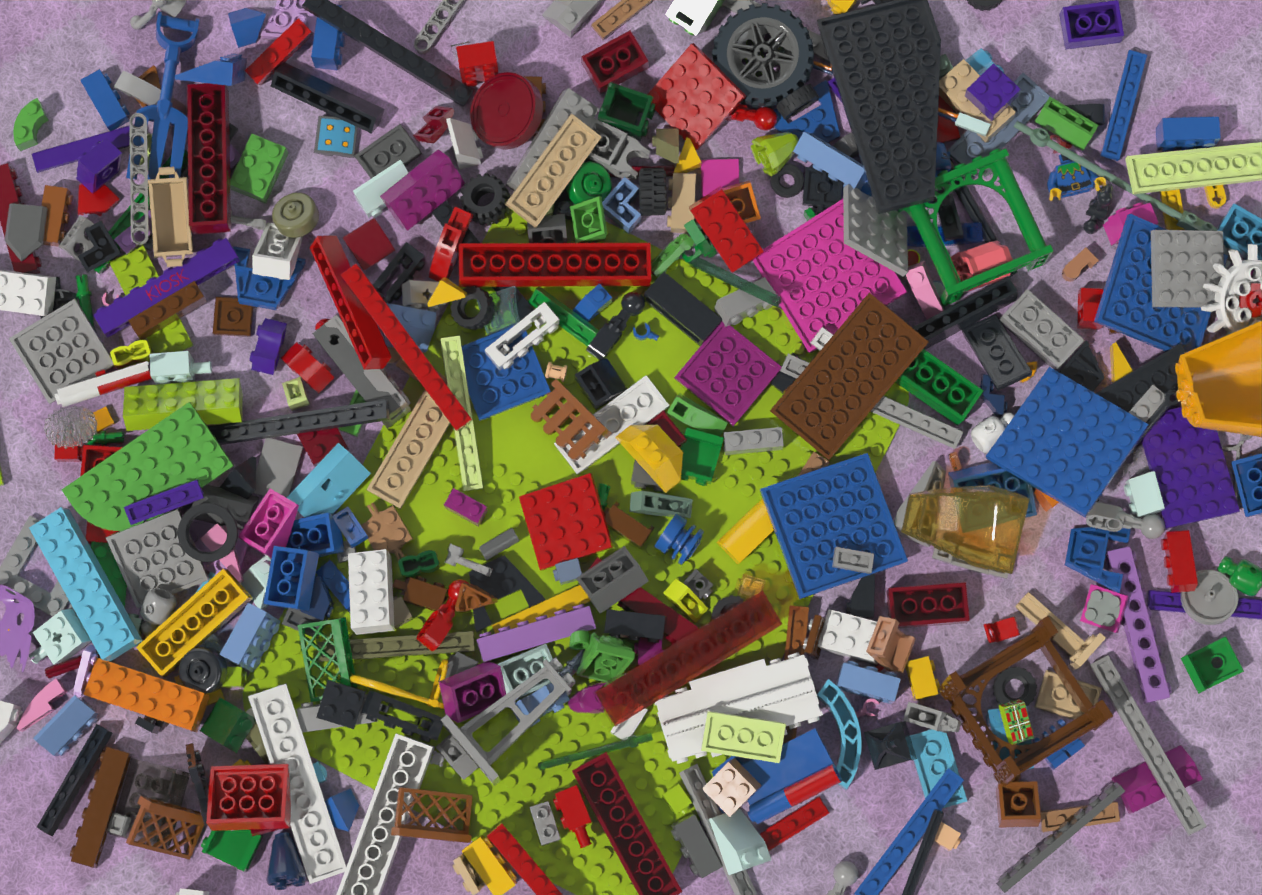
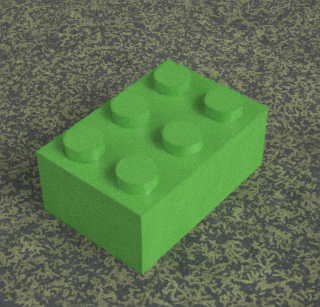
[230,133,289,204]

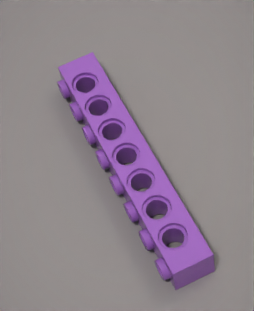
[1105,546,1172,704]

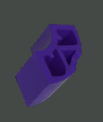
[249,318,287,375]

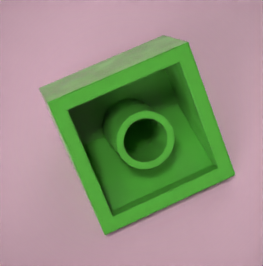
[570,196,607,243]

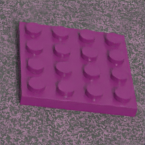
[674,321,781,427]

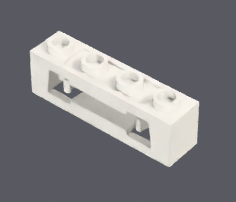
[485,302,559,371]

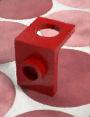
[984,617,1020,643]

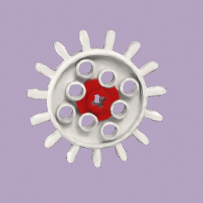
[1201,244,1262,336]

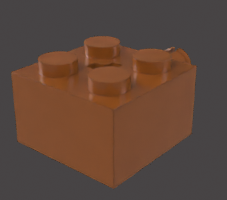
[996,774,1041,828]

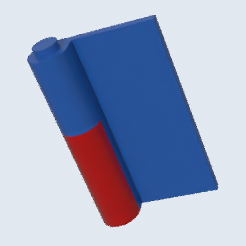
[742,728,842,824]

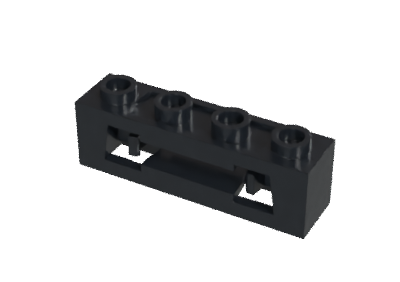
[373,242,426,304]
[361,691,443,743]

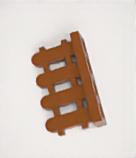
[531,379,612,460]

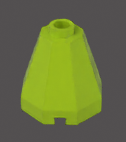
[751,132,799,176]

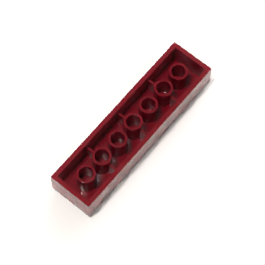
[187,83,231,234]
[572,752,682,895]

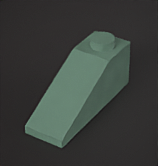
[629,491,692,518]

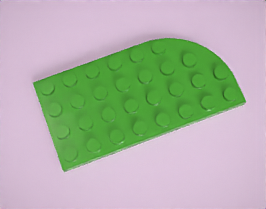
[62,402,234,531]

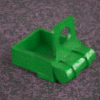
[681,219,717,263]

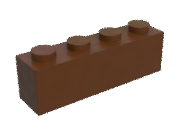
[128,281,207,340]

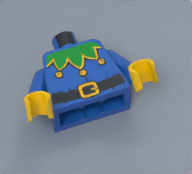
[1046,154,1106,201]

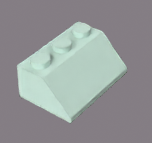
[353,160,408,218]

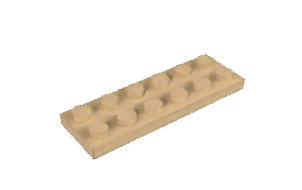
[505,114,601,227]
[367,390,450,509]

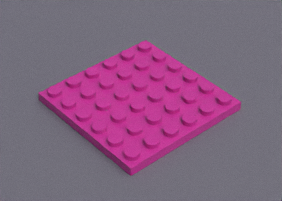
[752,199,908,353]

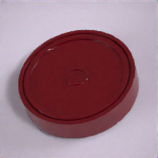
[470,72,543,150]

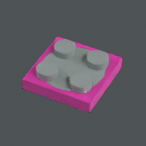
[1080,584,1129,633]

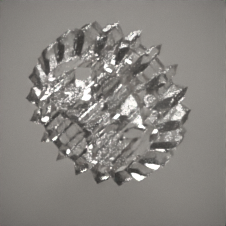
[44,405,97,449]

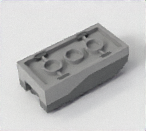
[1000,289,1084,370]

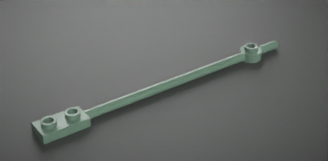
[1014,121,1218,231]

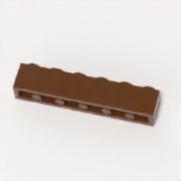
[70,747,132,868]

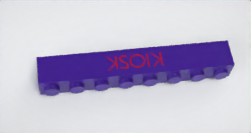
[94,238,240,338]

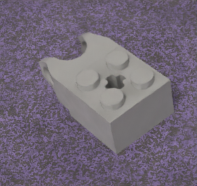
[585,118,650,180]

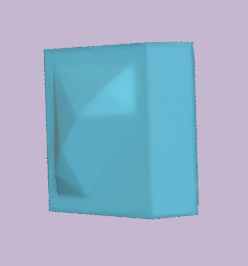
[313,762,327,783]

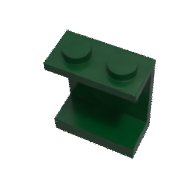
[200,697,256,753]

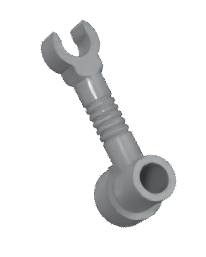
[231,211,267,231]
[445,544,493,576]

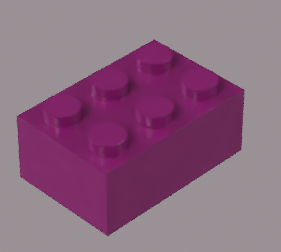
[439,661,506,723]

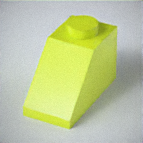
[663,579,708,623]

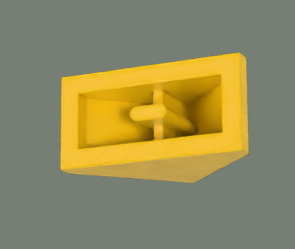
[674,138,701,174]

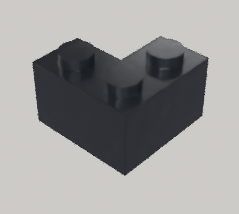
[78,220,121,273]

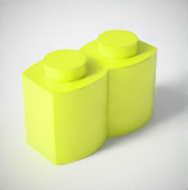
[110,340,153,370]

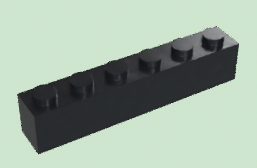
[270,62,385,134]
[913,276,1018,350]

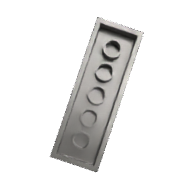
[505,88,599,191]

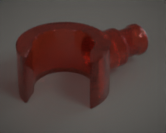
[1050,135,1072,154]

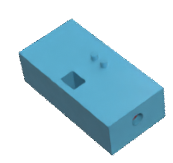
[287,443,371,518]

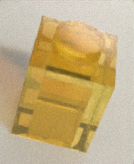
[735,574,765,601]

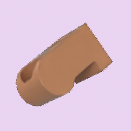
[1062,247,1099,282]

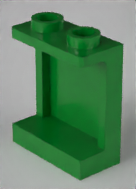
[681,428,724,486]

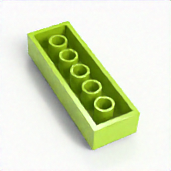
[123,378,243,431]

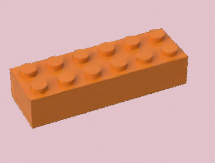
[83,658,210,733]

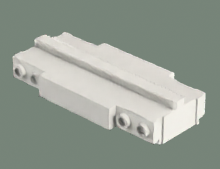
[654,652,823,764]

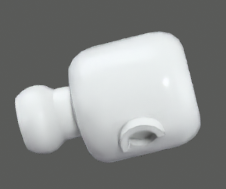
[971,412,1014,454]

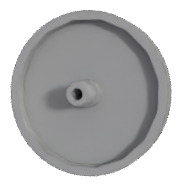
[1181,570,1238,625]

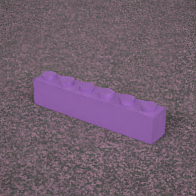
[477,604,596,662]

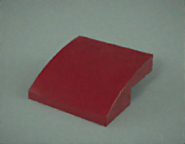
[413,106,455,144]
[342,218,396,271]

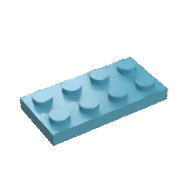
[910,729,967,808]

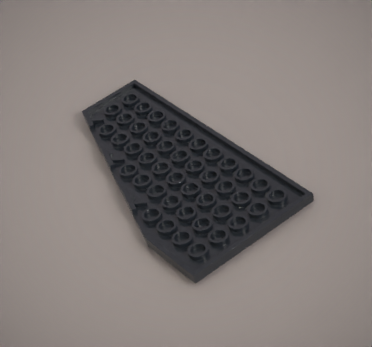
[817,0,941,214]

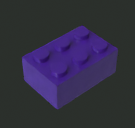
[1059,0,1124,50]

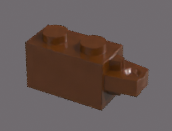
[393,576,448,611]

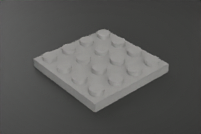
[843,184,908,276]
[1151,230,1224,308]
[9,299,114,404]
[106,508,209,608]

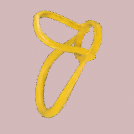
[350,659,449,709]

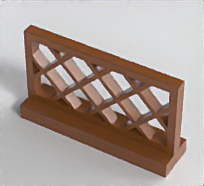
[391,787,473,843]
[126,796,204,860]

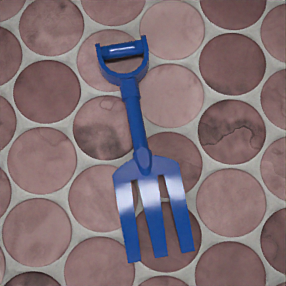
[126,11,200,180]

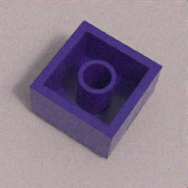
[965,63,1021,122]
[76,138,122,193]

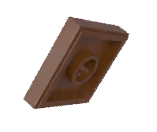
[212,297,254,337]

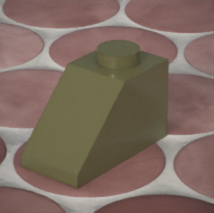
[652,129,679,163]

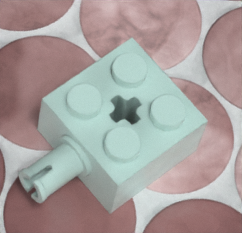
[150,351,212,384]
[29,608,91,665]

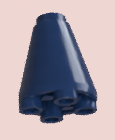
[266,833,306,890]

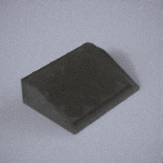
[110,758,190,849]

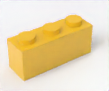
[462,835,517,895]

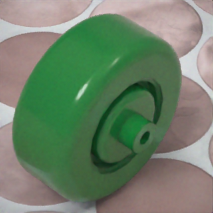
[566,162,612,204]

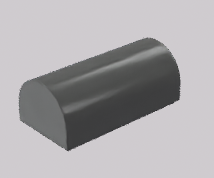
[479,528,520,561]

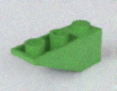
[667,393,728,436]

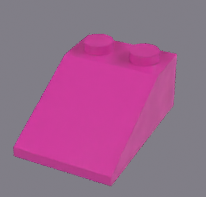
[238,488,299,559]

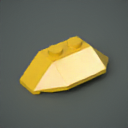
[615,425,683,493]

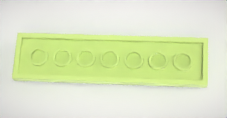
[1125,142,1262,194]

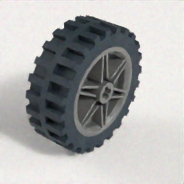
[712,3,814,109]

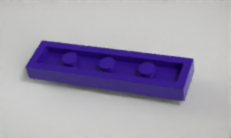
[124,480,205,525]

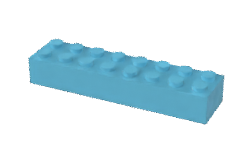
[29,507,143,662]

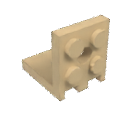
[453,844,514,895]

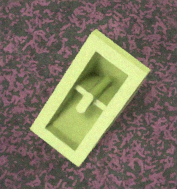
[282,377,310,411]

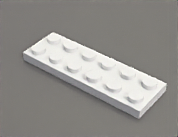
[554,376,669,475]

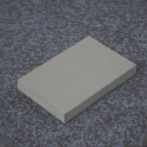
[253,438,303,498]

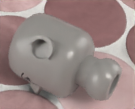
[140,588,176,636]

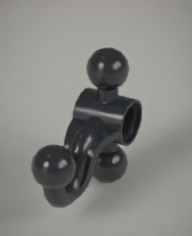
[1083,183,1113,234]

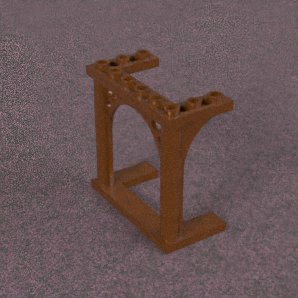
[940,616,1113,787]

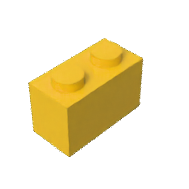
[905,656,940,701]

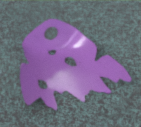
[0,585,35,672]

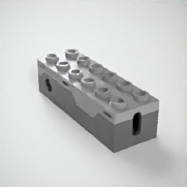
[312,315,411,429]

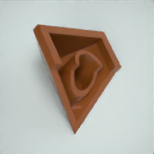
[455,583,498,612]

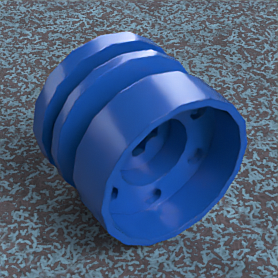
[654,513,704,565]

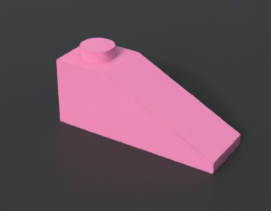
[906,261,944,319]
[200,523,244,583]

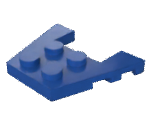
[774,80,840,143]
[233,246,306,310]
[1064,527,1131,593]

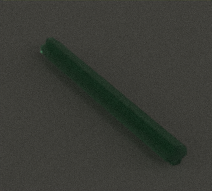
[688,254,782,307]

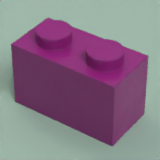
[444,488,488,527]

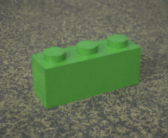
[1035,97,1098,151]

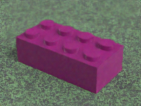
[380,149,465,231]

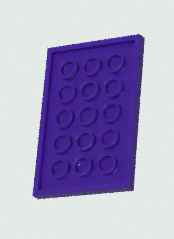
[1141,407,1240,529]

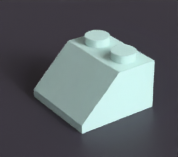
[1124,471,1165,518]
[240,556,271,610]

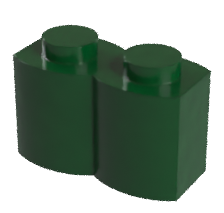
[398,550,440,578]

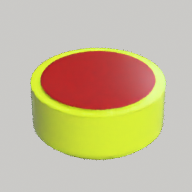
[908,249,920,267]

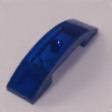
[906,222,983,247]

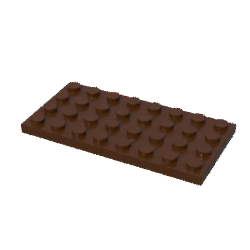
[770,292,928,460]

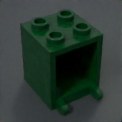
[598,82,655,141]

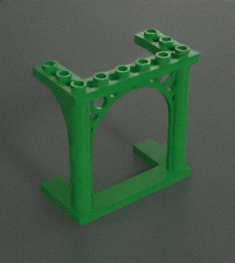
[898,148,1054,307]

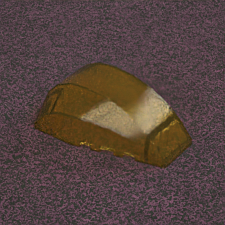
[901,485,1030,574]

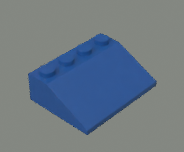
[174,53,247,86]
[948,462,1037,533]

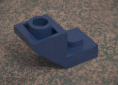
[980,374,1007,417]

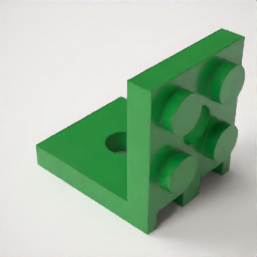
[1180,637,1244,694]

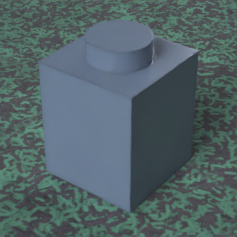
[553,558,582,585]

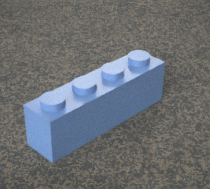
[793,132,867,190]

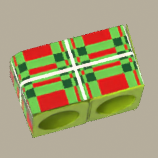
[999,700,1034,745]

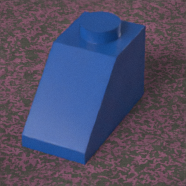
[572,284,612,322]

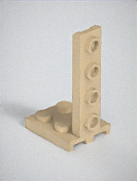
[1015,592,1106,671]

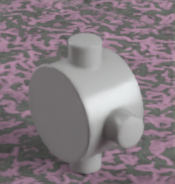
[430,751,444,767]

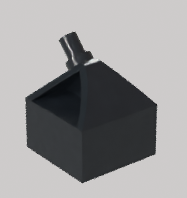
[864,721,917,770]

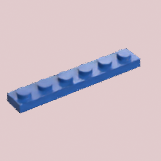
[1100,50,1147,161]

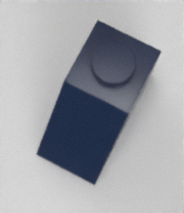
[301,575,334,621]

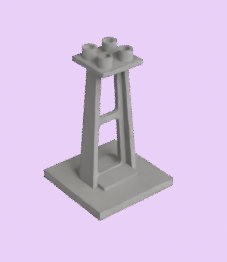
[441,658,575,786]

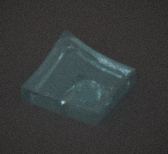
[477,286,520,336]

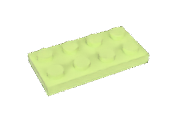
[701,711,786,763]

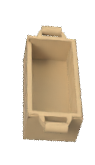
[148,167,193,267]

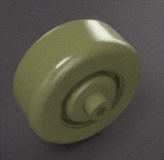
[272,192,319,238]

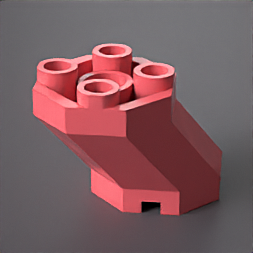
[950,241,1013,293]

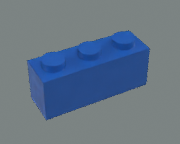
[80,69,130,131]

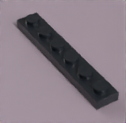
[37,724,113,837]

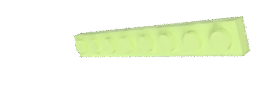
[440,336,483,491]

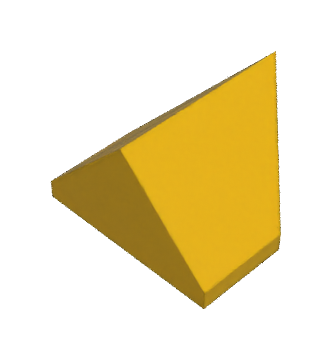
[427,277,467,307]

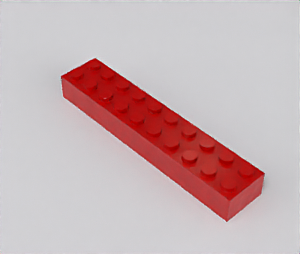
[459,243,651,287]

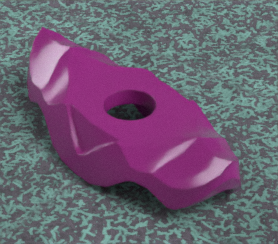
[568,681,634,714]

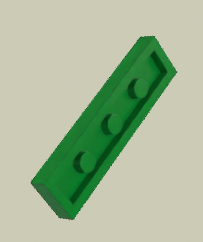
[528,286,599,347]

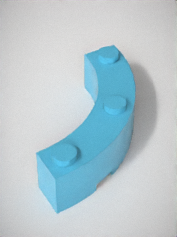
[817,679,862,790]

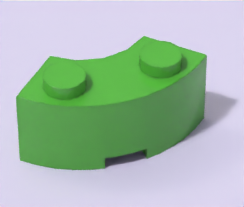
[13,98,49,152]

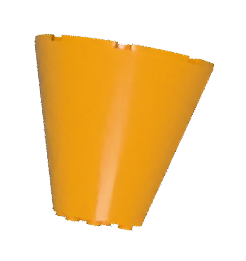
[1175,321,1262,437]

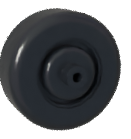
[179,647,227,694]

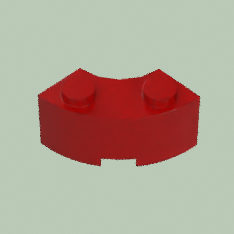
[281,342,334,394]

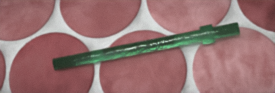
[538,733,653,770]

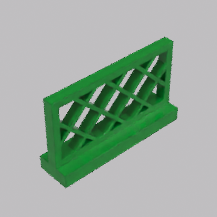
[298,617,358,702]

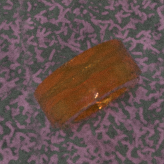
[948,451,962,471]

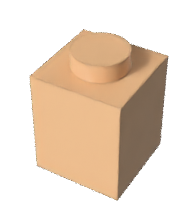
[934,822,961,851]

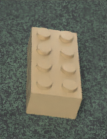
[939,59,1016,143]

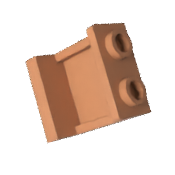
[866,616,916,673]

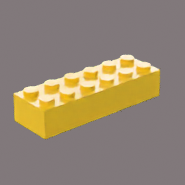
[136,569,253,677]

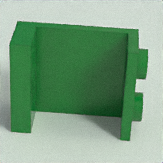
[201,830,263,872]

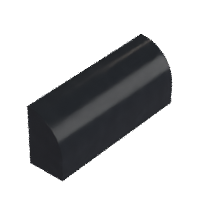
[643,271,722,346]

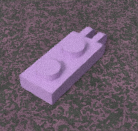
[74,645,98,697]

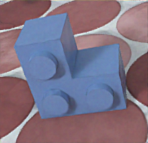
[602,177,641,234]

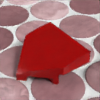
[78,183,120,216]

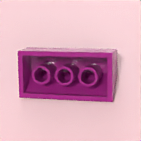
[1111,745,1203,814]

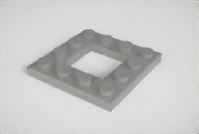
[0,516,69,616]

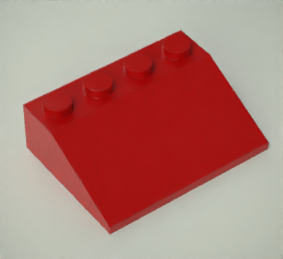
[206,764,291,831]

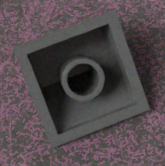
[527,214,567,243]

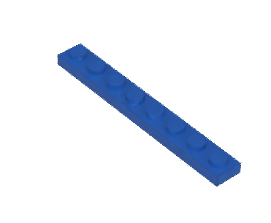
[854,768,964,895]

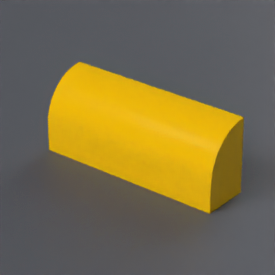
[716,498,774,565]

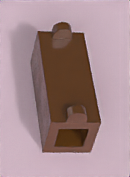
[603,501,655,549]

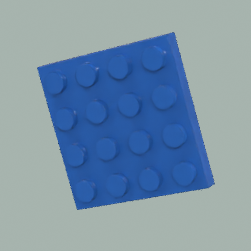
[461,325,551,421]

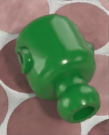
[1217,556,1262,596]

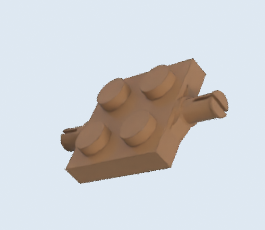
[361,502,413,560]

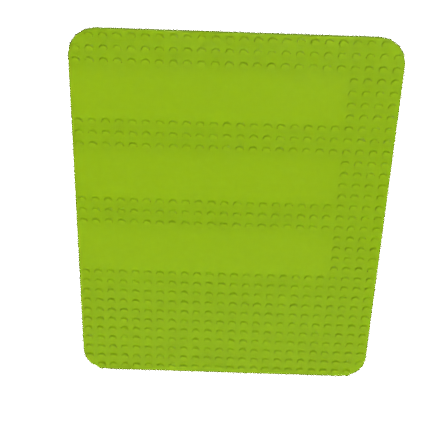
[242,202,909,895]

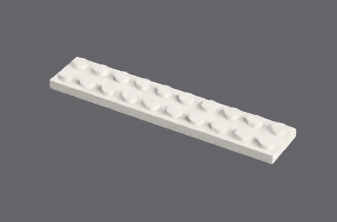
[248,684,346,884]

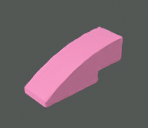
[17,678,68,732]

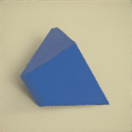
[228,8,267,48]
[325,788,360,832]

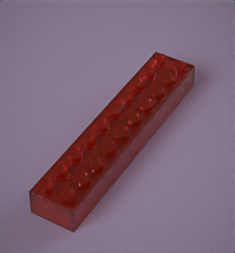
[593,590,782,727]

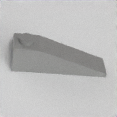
[542,0,603,38]
[893,461,946,547]

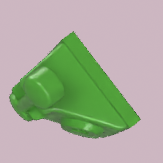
[569,630,635,684]

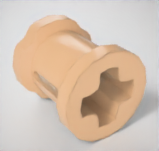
[545,361,568,382]

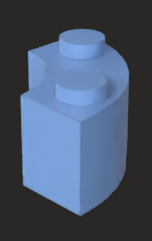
[514,683,570,726]

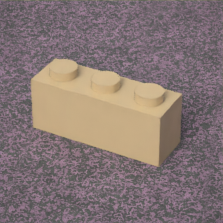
[667,173,696,233]

